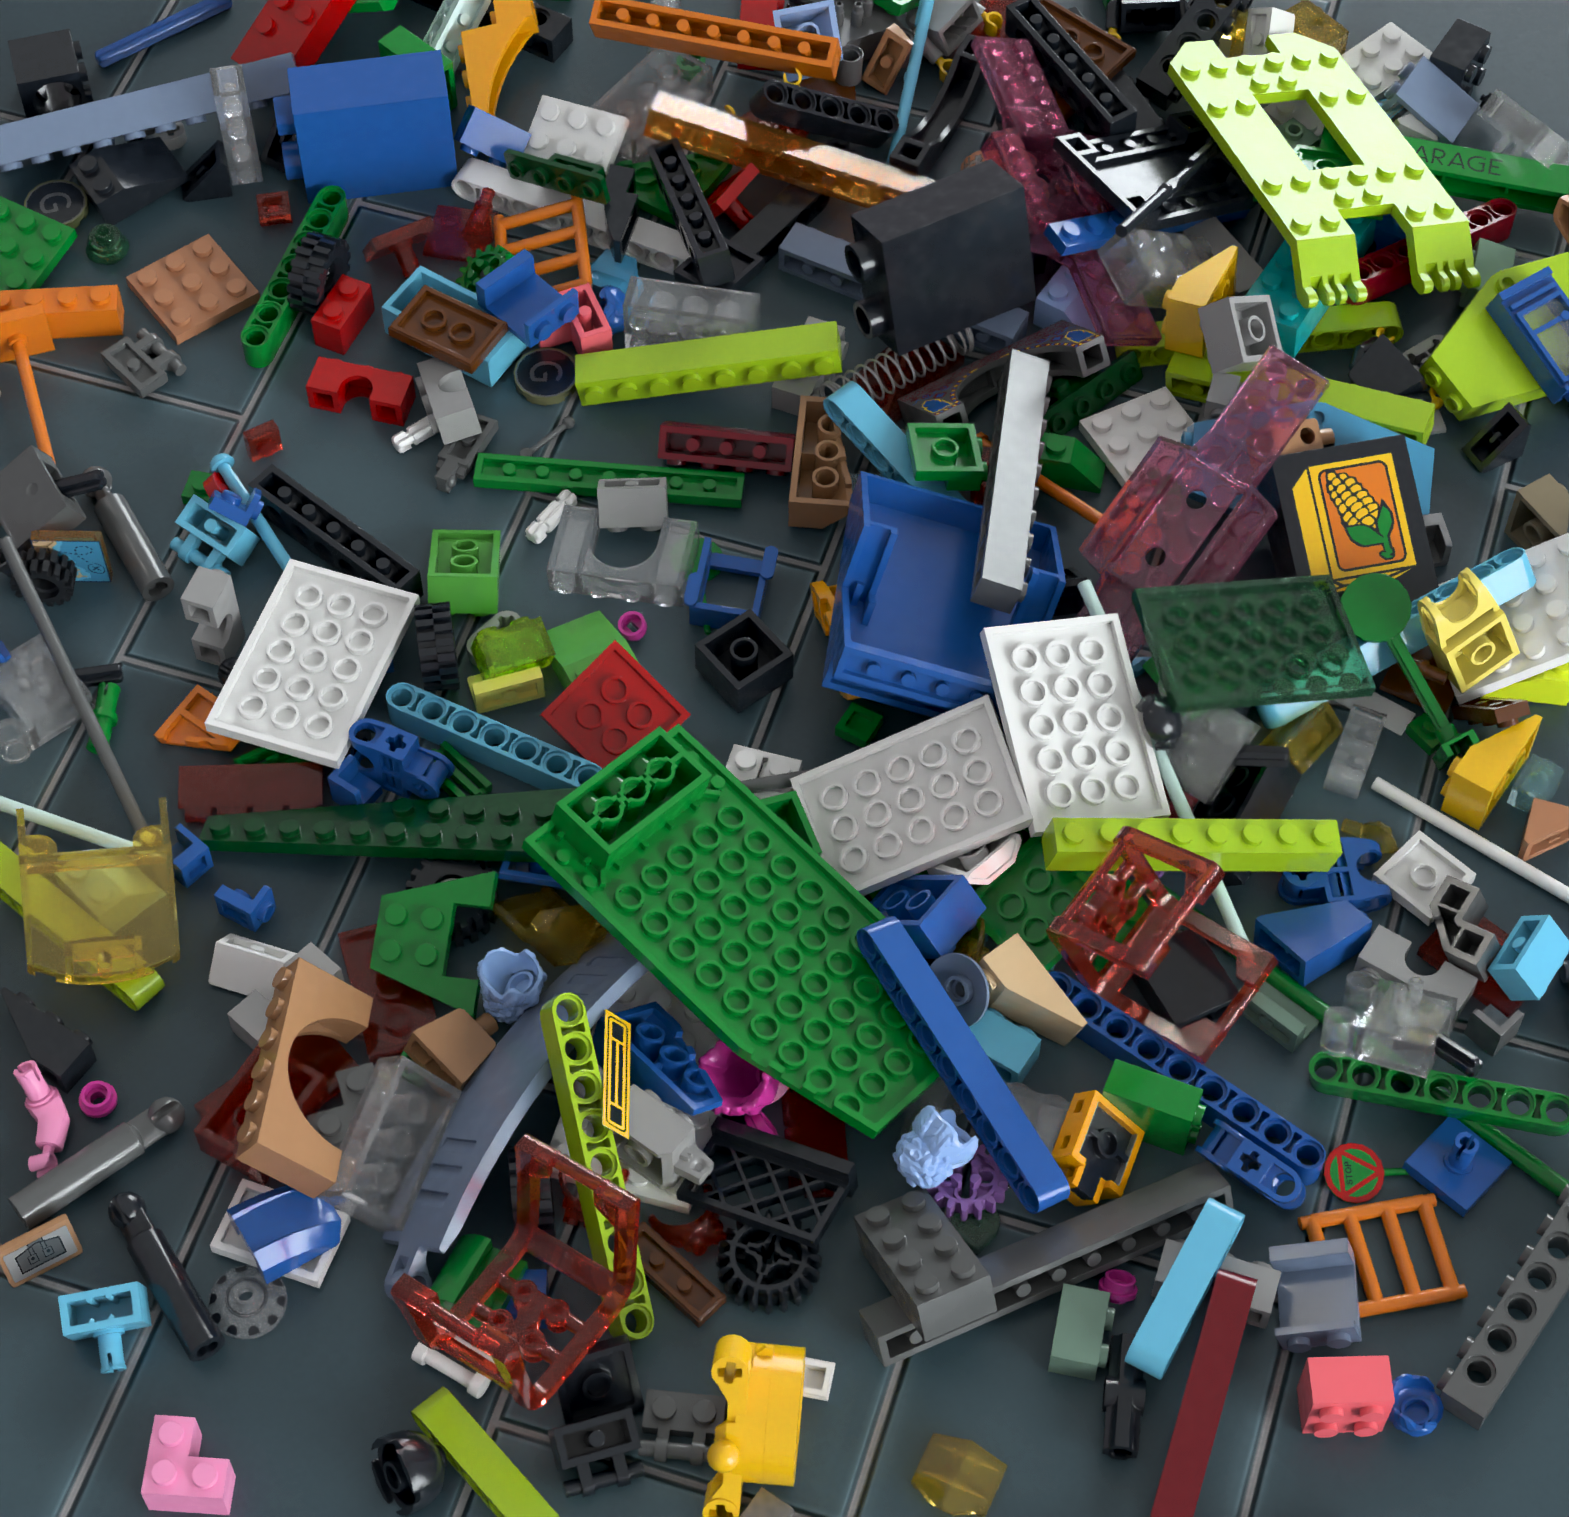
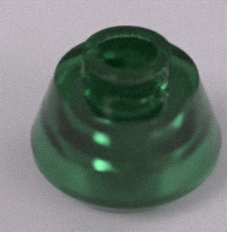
[85,223,129,265]

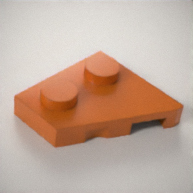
[154,684,240,752]

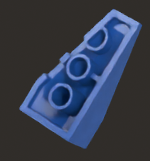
[592,1001,723,1116]

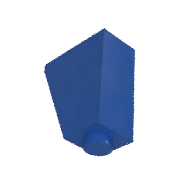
[1253,900,1372,987]

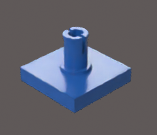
[1402,1117,1512,1217]

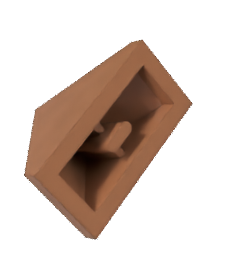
[1517,798,1569,861]

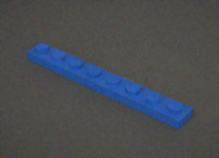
[1043,209,1250,256]

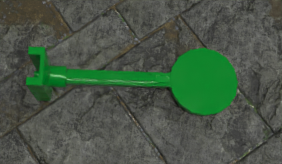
[1340,573,1480,771]

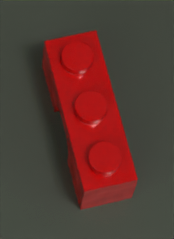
[306,356,416,427]

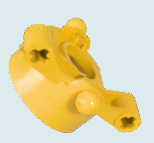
[702,1334,806,1517]

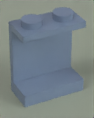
[1381,56,1480,144]
[1269,1238,1362,1353]

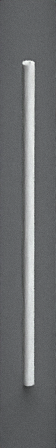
[1371,776,1569,904]

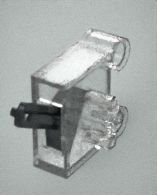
[0,633,124,764]
[1320,971,1483,1078]

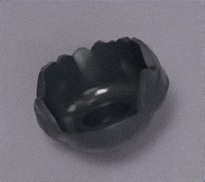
[1135,693,1183,751]

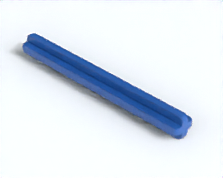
[94,0,232,68]

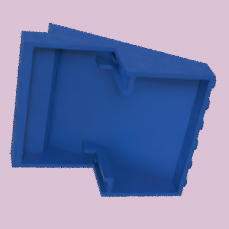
[821,471,1066,734]

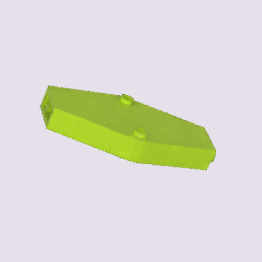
[1419,252,1569,421]

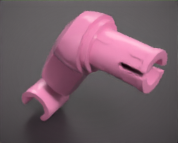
[13,1060,70,1178]

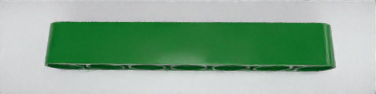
[240,185,349,368]
[1309,1051,1569,1136]

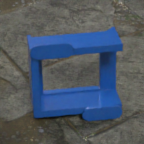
[684,537,778,629]

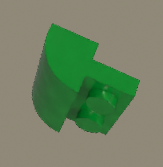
[421,1234,528,1334]

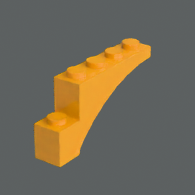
[458,0,539,116]

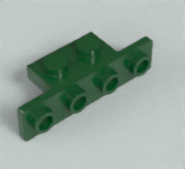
[503,149,611,205]
[1043,350,1143,435]

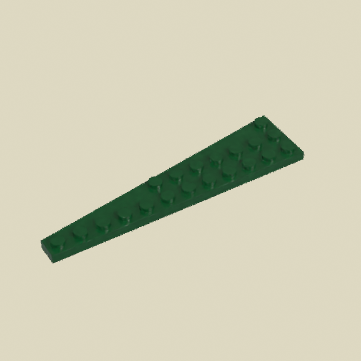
[199,787,577,862]

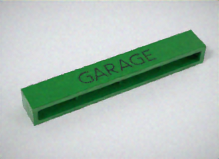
[1319,126,1569,214]

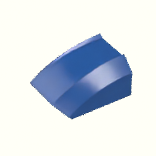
[227,1185,341,1284]

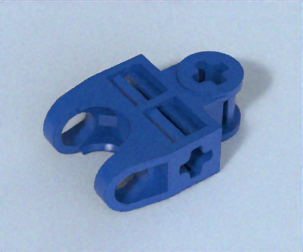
[349,718,455,799]
[1277,837,1392,914]
[1195,1118,1306,1210]

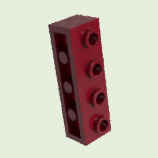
[658,421,796,476]

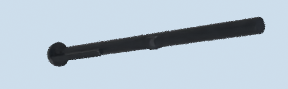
[1115,136,1225,238]

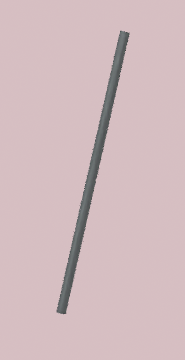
[0,536,176,892]

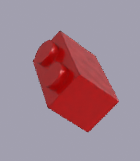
[311,274,375,355]

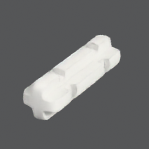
[391,416,435,453]
[525,489,577,544]

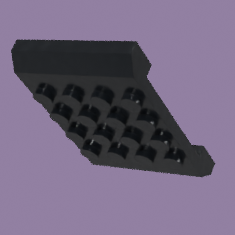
[1052,110,1259,234]

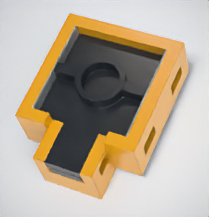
[1051,1090,1145,1207]

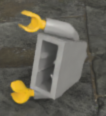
[906,0,1003,83]

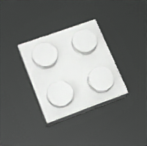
[1372,830,1476,926]

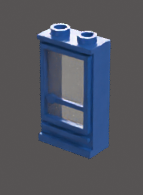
[1486,266,1569,404]

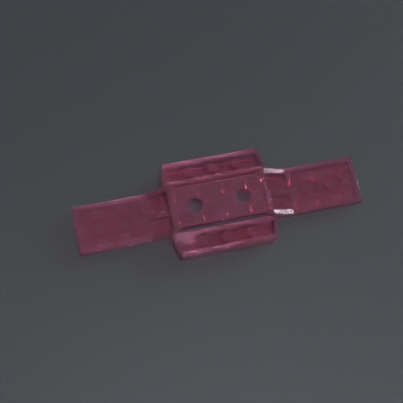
[971,36,1162,346]
[1076,344,1330,663]

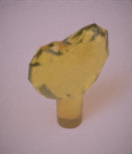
[1341,818,1399,854]

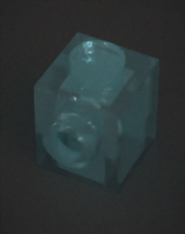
[1507,754,1565,813]

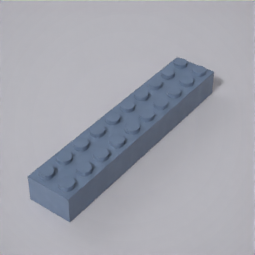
[0,52,297,172]

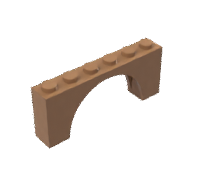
[235,957,373,1199]

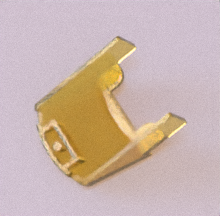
[16,797,180,985]

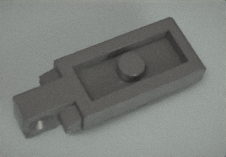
[435,413,499,494]

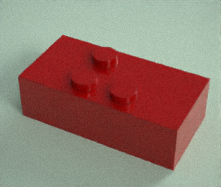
[231,0,356,67]

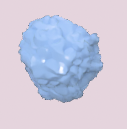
[477,947,547,1024]
[893,1105,979,1189]

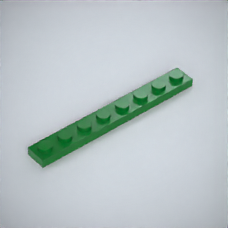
[473,452,745,508]

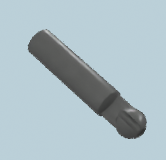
[83,466,174,601]
[8,1097,185,1231]

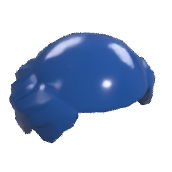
[599,285,630,335]
[1388,1374,1444,1437]

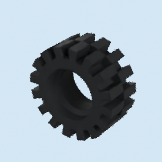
[10,548,77,607]

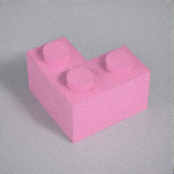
[141,1415,236,1515]

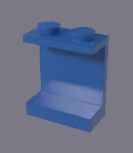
[475,249,579,348]

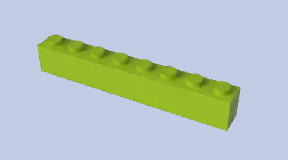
[575,321,843,406]
[1165,350,1435,445]
[1041,817,1343,872]

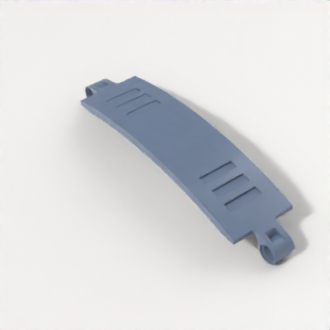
[382,934,648,1305]

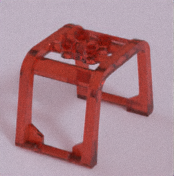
[1045,826,1278,1065]
[391,1133,641,1410]

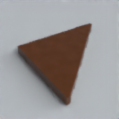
[1039,0,1136,124]

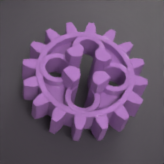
[926,1144,1008,1221]

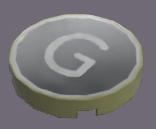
[24,180,89,229]
[513,347,577,406]

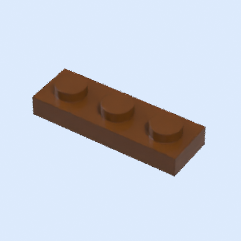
[1451,696,1531,728]

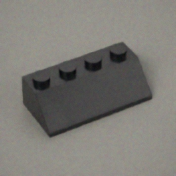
[1182,761,1302,887]

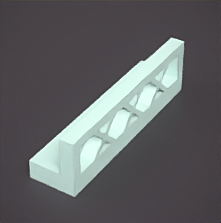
[423,0,492,73]

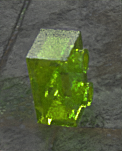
[470,616,556,680]

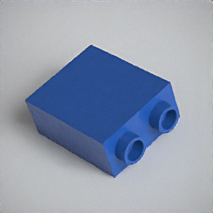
[273,50,457,204]

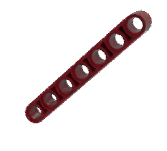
[1343,198,1517,305]
[1150,1268,1258,1517]

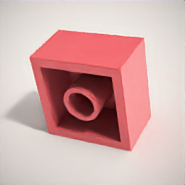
[1297,1355,1395,1438]

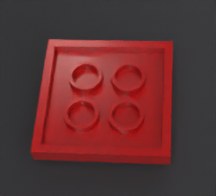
[540,640,691,769]

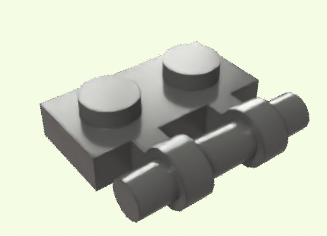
[101,328,187,399]
[638,1389,727,1466]

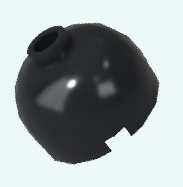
[371,1430,447,1516]

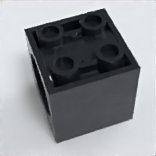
[8,29,94,118]

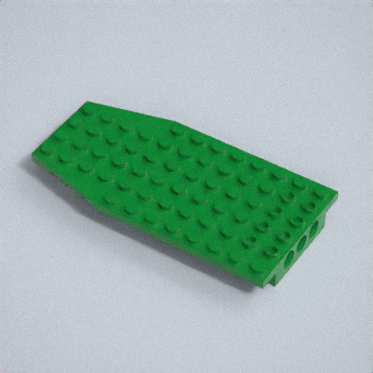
[521,724,941,1139]

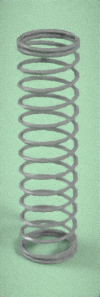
[819,327,975,400]

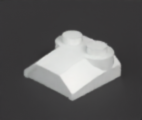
[927,833,1022,885]

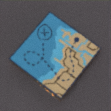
[30,530,113,582]

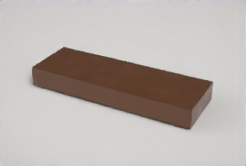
[615,1221,727,1328]

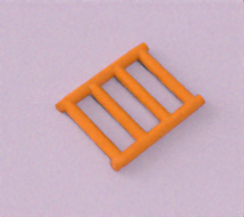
[493,195,593,292]
[1297,1193,1468,1318]

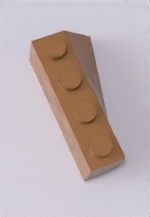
[788,395,853,529]

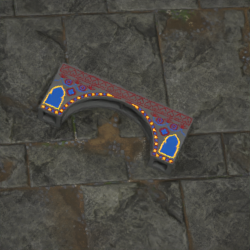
[897,320,1111,428]

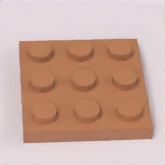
[126,234,260,345]

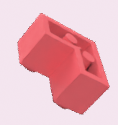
[538,283,613,354]

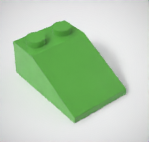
[427,529,501,617]
[536,610,639,690]

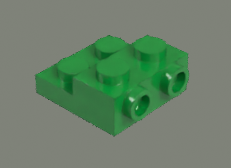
[905,423,988,491]

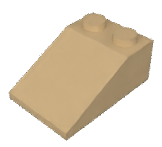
[978,933,1088,1046]

